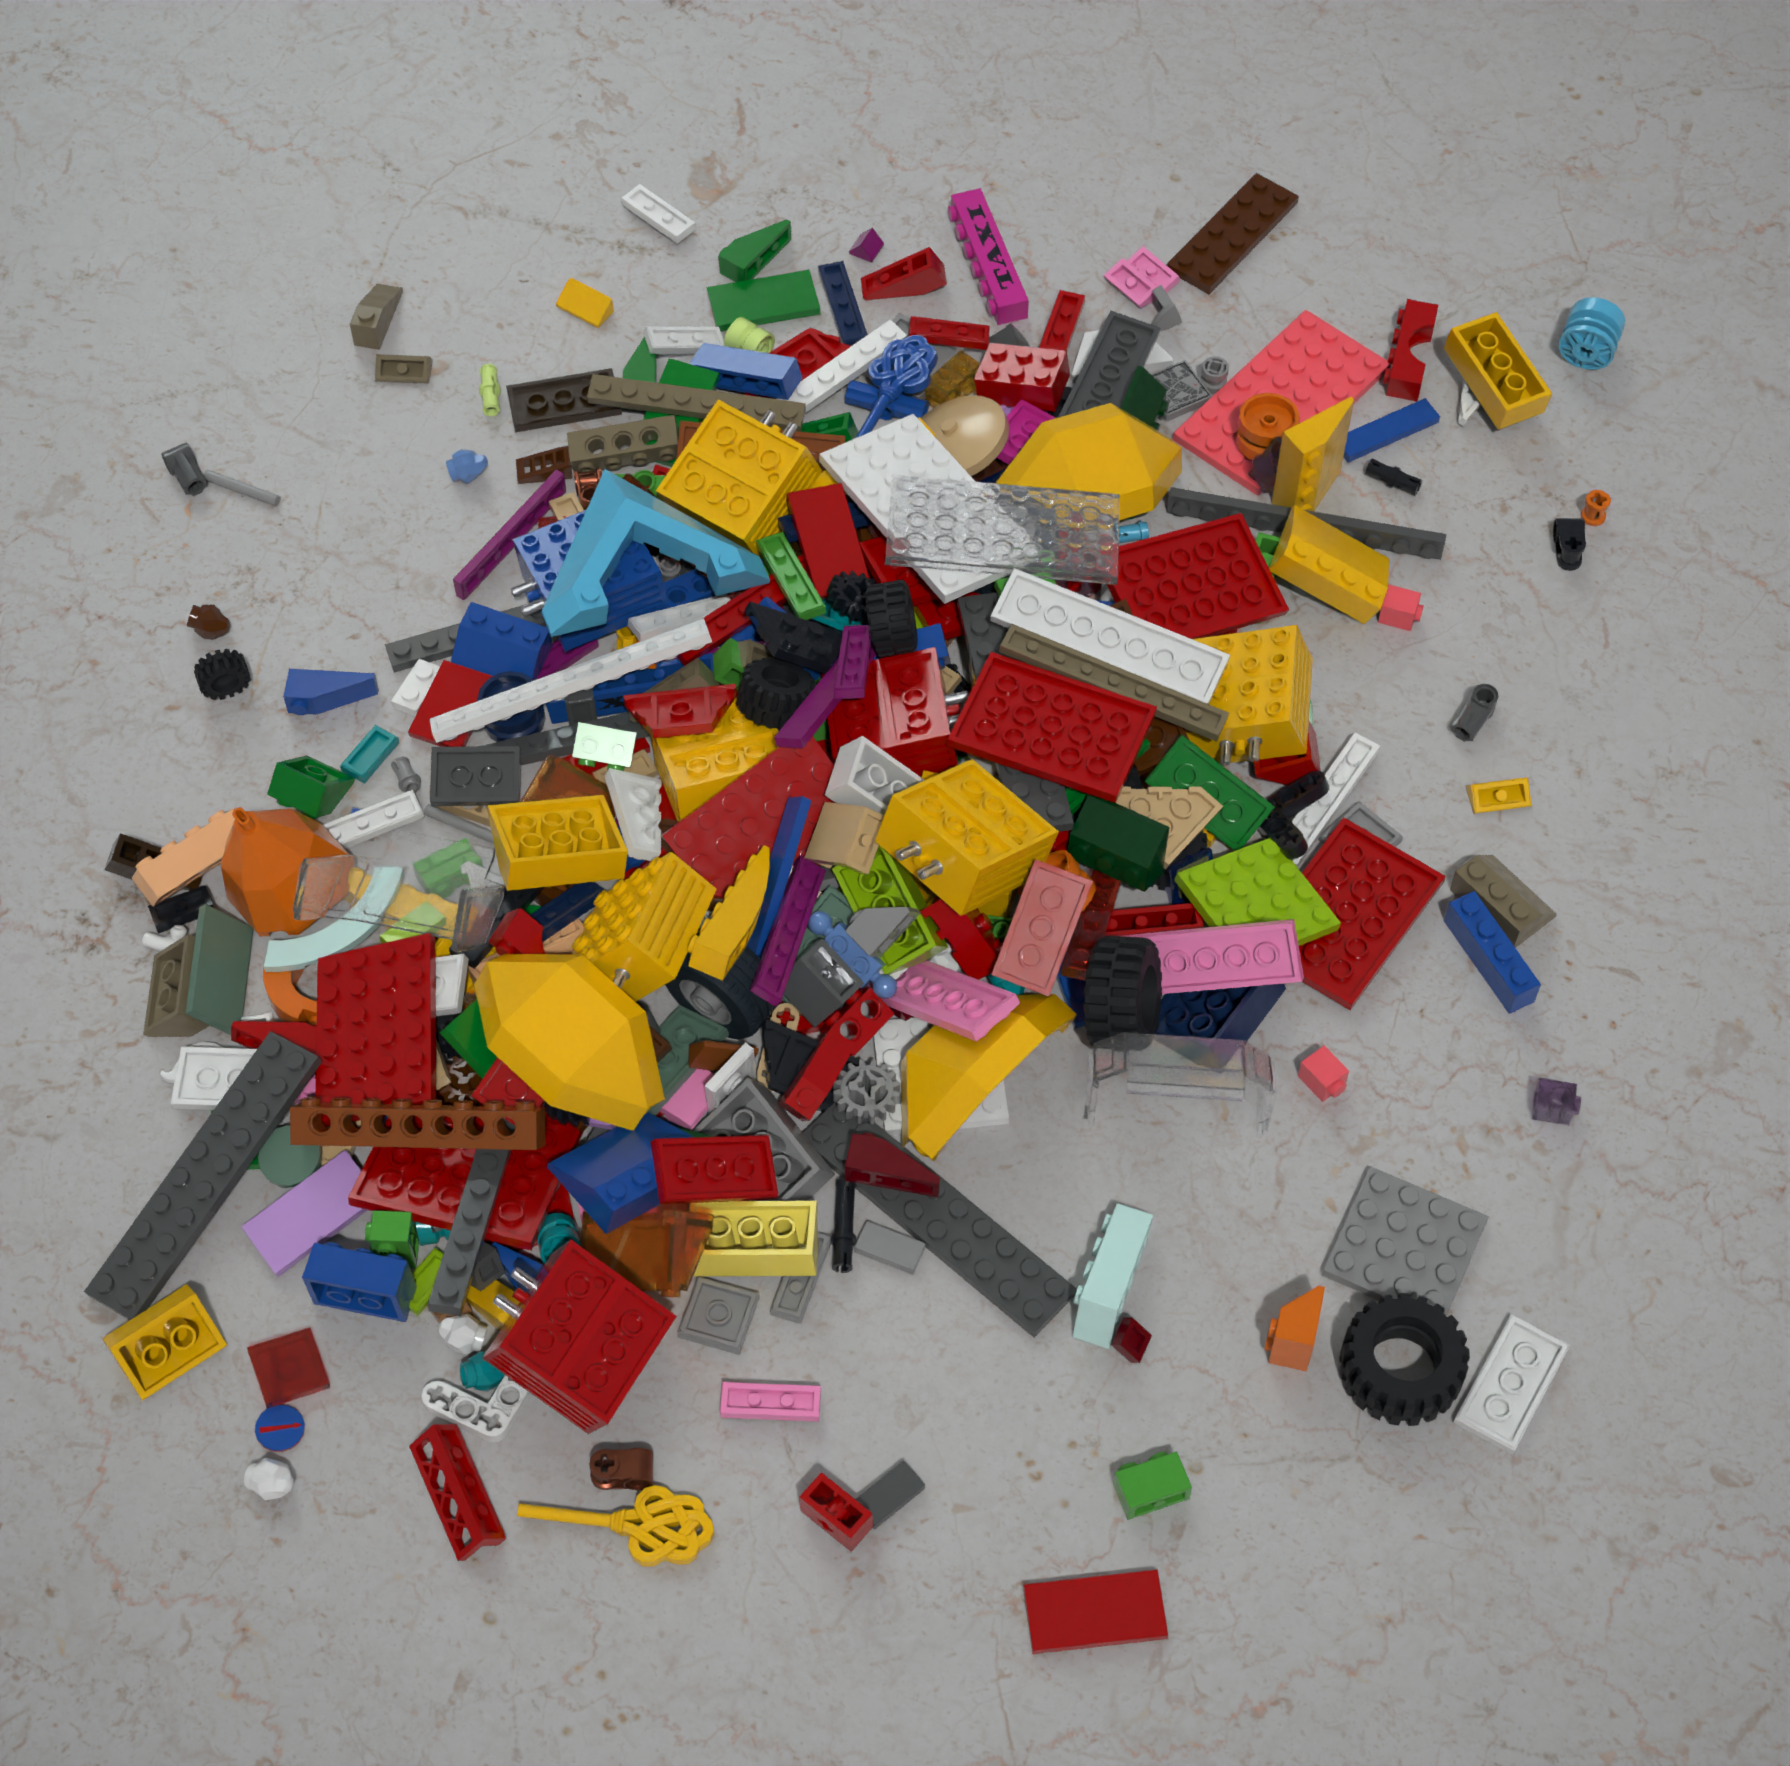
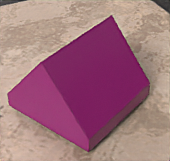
[849,228,884,262]

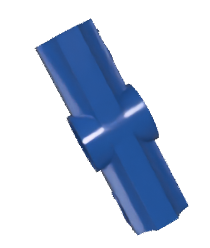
[845,380,929,420]

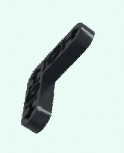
[1257,771,1330,859]

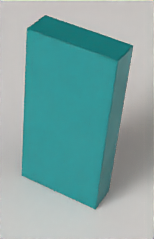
[340,725,400,784]

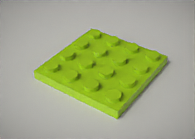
[1174,838,1341,946]

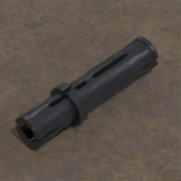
[831,1178,856,1273]

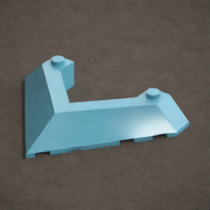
[542,469,770,637]

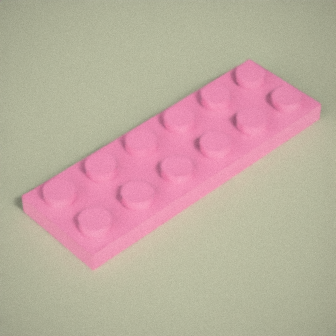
[1123,919,1304,994]
[859,960,1020,1041]

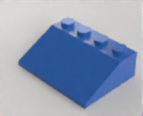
[547,1112,694,1234]

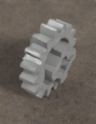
[833,1059,900,1124]

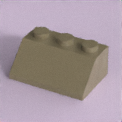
[1450,855,1557,948]
[143,934,209,1037]

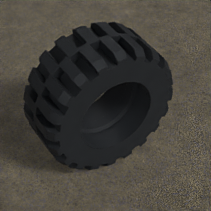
[1084,936,1162,1056]
[1339,1293,1470,1426]

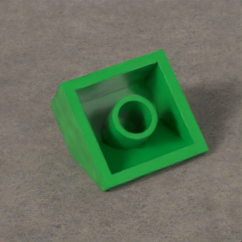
[267,755,355,819]

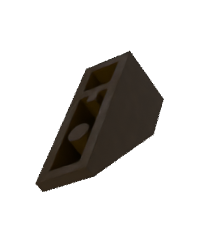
[104,833,202,891]

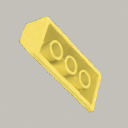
[684,1201,819,1277]

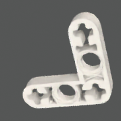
[422,1375,532,1442]

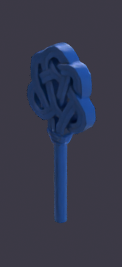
[855,335,938,438]

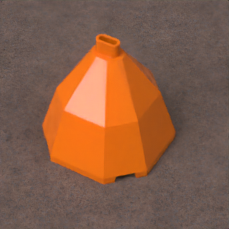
[221,807,354,937]

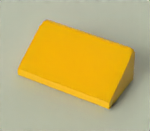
[556,278,614,328]
[1466,777,1532,814]

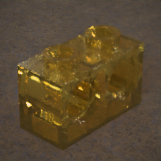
[925,350,981,408]

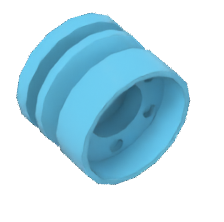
[1558,297,1626,370]

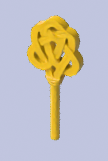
[517,1485,715,1567]

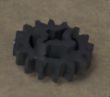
[826,571,875,624]

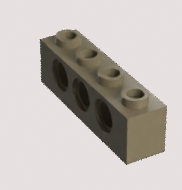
[567,415,679,473]

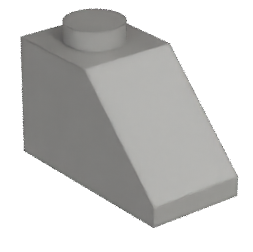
[845,907,920,958]

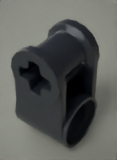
[1553,518,1586,571]

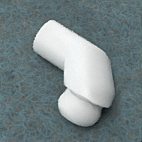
[142,925,187,951]

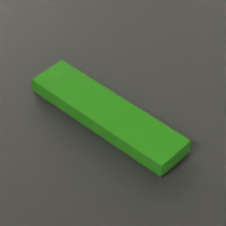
[756,532,826,620]

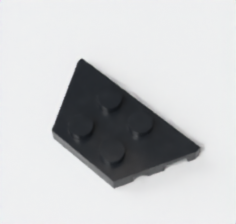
[745,602,843,674]
[762,1019,870,1113]

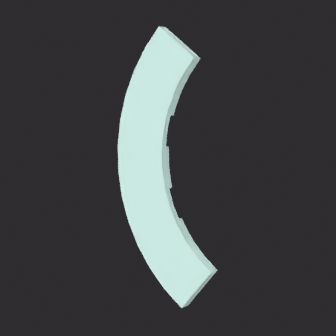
[264,868,405,972]

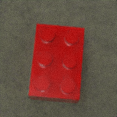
[974,343,1070,412]

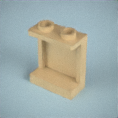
[805,802,884,875]

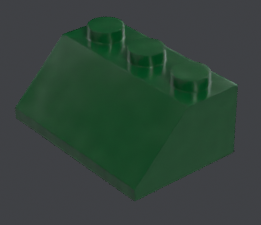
[1120,365,1169,431]
[1068,794,1170,892]

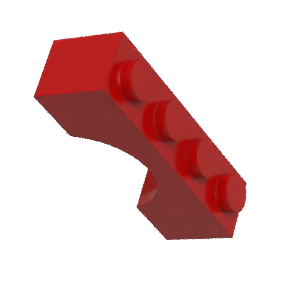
[1383,299,1439,402]
[488,908,545,956]

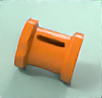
[1581,490,1611,526]

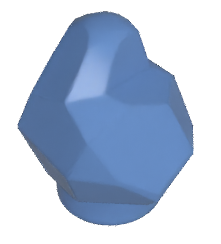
[446,449,488,484]

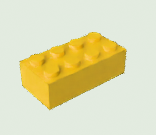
[1444,312,1553,430]

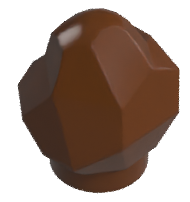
[187,604,230,640]

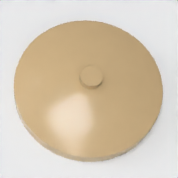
[922,396,1009,476]

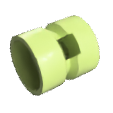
[724,317,775,353]

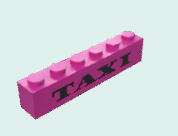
[947,188,1029,325]

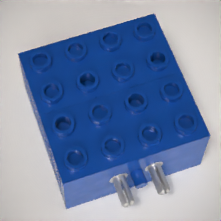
[511,509,669,652]

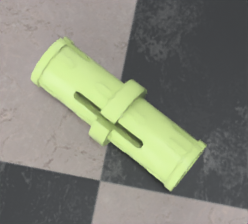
[479,364,501,416]

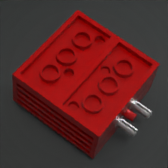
[821,647,969,777]
[482,1240,677,1434]

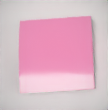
[1104,246,1180,308]
[660,1069,715,1130]

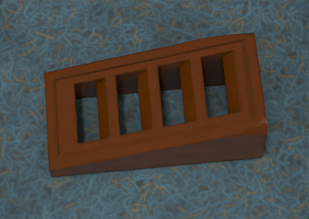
[516,446,573,484]

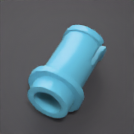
[1113,520,1149,544]

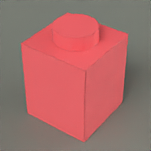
[1378,584,1424,631]
[1298,1045,1349,1102]

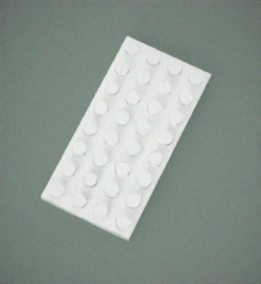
[819,414,1041,604]

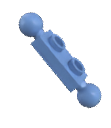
[808,911,897,999]

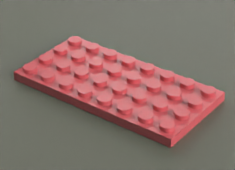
[1172,310,1391,496]

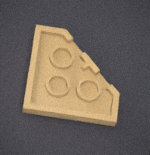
[1116,786,1223,869]

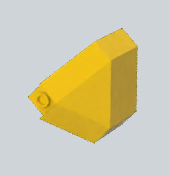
[992,403,1182,531]
[474,954,665,1131]
[901,994,1077,1162]

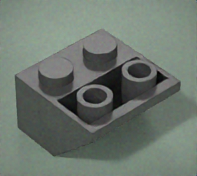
[783,938,864,1028]

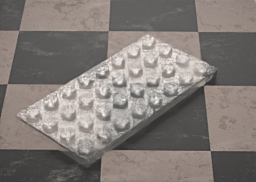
[885,475,1120,585]

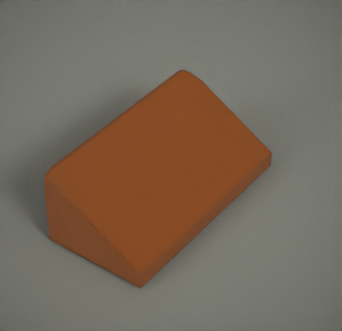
[688,1041,759,1071]

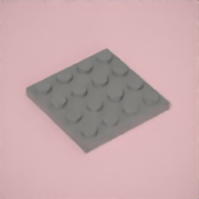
[1322,1166,1489,1316]

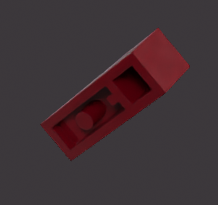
[845,1133,940,1198]

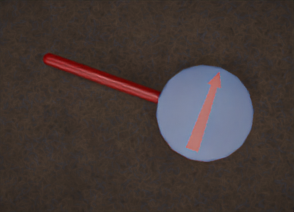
[255,1349,305,1452]

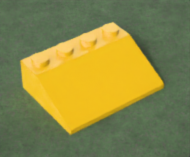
[1272,396,1354,511]
[1269,505,1389,624]
[487,795,628,891]

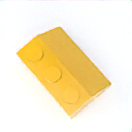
[102,1284,227,1401]

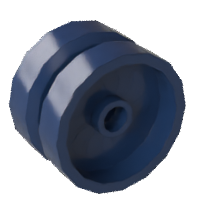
[477,671,546,742]

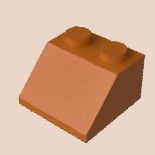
[1264,1286,1325,1372]

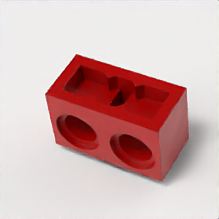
[819,987,895,1057]

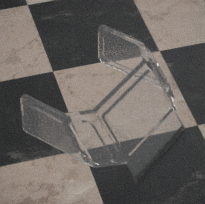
[293,829,505,952]
[1083,1032,1277,1138]

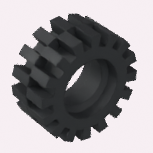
[194,649,251,700]

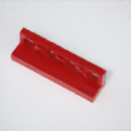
[409,1424,507,1561]

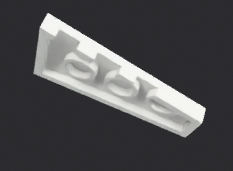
[604,768,661,861]

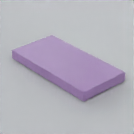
[241,1150,368,1277]

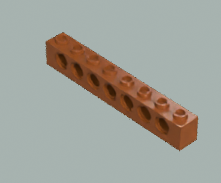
[290,1097,546,1150]

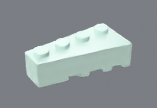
[1072,1203,1153,1349]

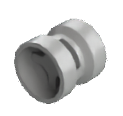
[1200,356,1229,395]

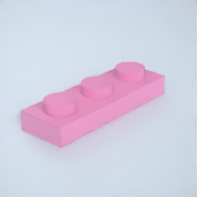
[720,1382,821,1422]

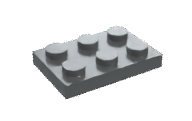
[430,746,521,806]

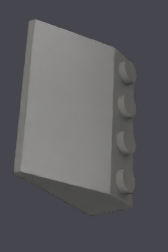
[693,1078,835,1201]

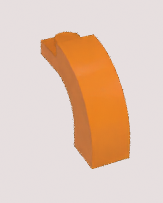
[263,966,317,1026]

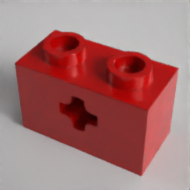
[799,1472,873,1552]

